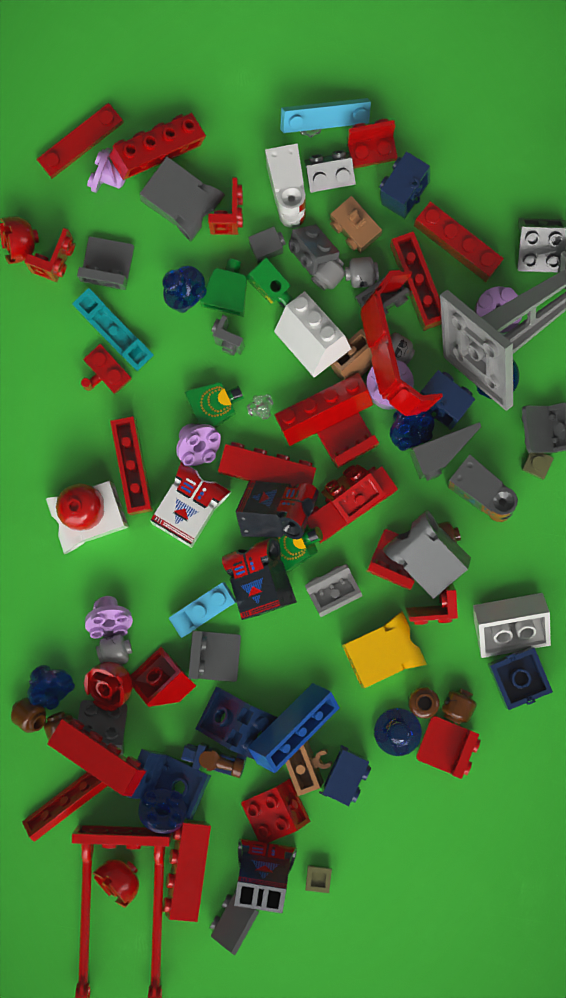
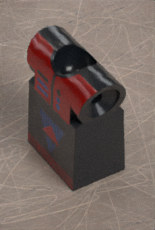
[235,480,319,540]
[222,537,297,620]
[234,838,297,913]

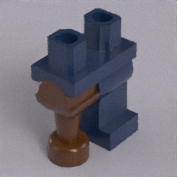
[181,742,247,778]

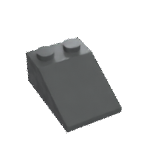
[410,422,481,481]

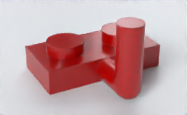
[81,344,132,394]

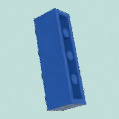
[247,683,340,773]

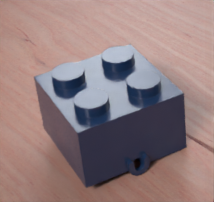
[379,151,430,219]
[420,370,475,430]
[488,646,553,710]
[319,745,371,806]

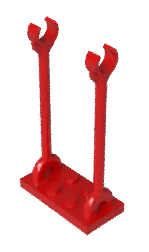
[72,825,173,998]

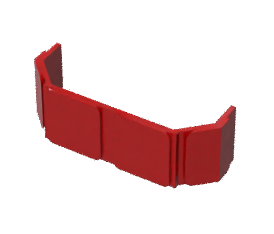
[360,270,443,416]

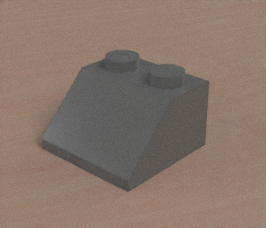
[210,890,259,955]

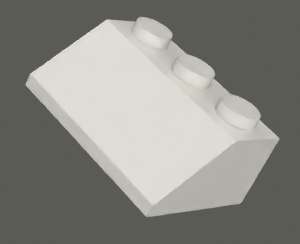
[274,291,351,377]
[473,593,551,658]

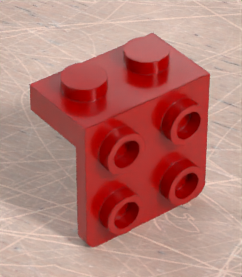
[416,716,481,779]

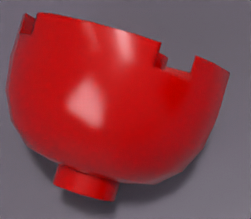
[0,216,39,264]
[56,483,104,531]
[84,662,133,711]
[92,859,139,908]

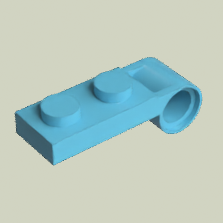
[169,582,237,638]

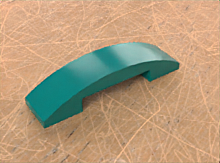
[72,288,154,371]

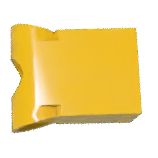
[342,611,428,688]

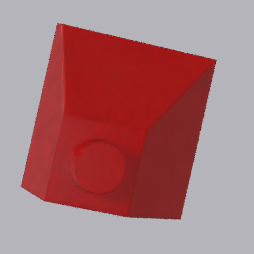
[131,647,196,707]

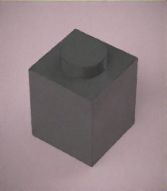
[248,227,286,263]

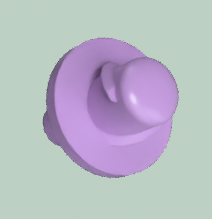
[87,147,126,193]
[176,424,221,466]
[85,596,133,639]

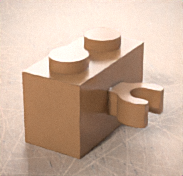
[330,196,382,254]
[330,329,373,381]
[286,741,332,796]

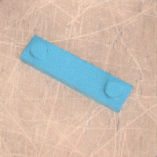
[280,98,371,133]

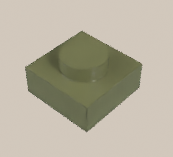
[522,453,554,480]
[305,865,332,893]

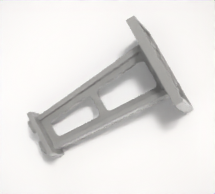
[440,251,566,411]

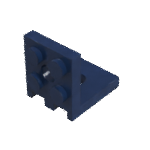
[195,686,278,759]
[127,749,211,820]

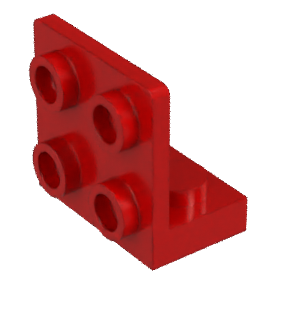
[347,119,398,169]
[208,177,243,235]
[25,228,75,282]
[317,412,379,469]
[321,464,386,523]
[366,529,415,590]
[406,583,458,625]
[241,779,311,843]

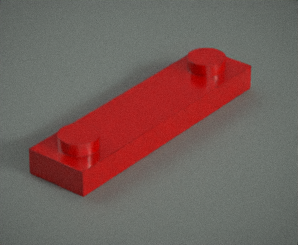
[37,103,124,179]
[22,772,107,842]

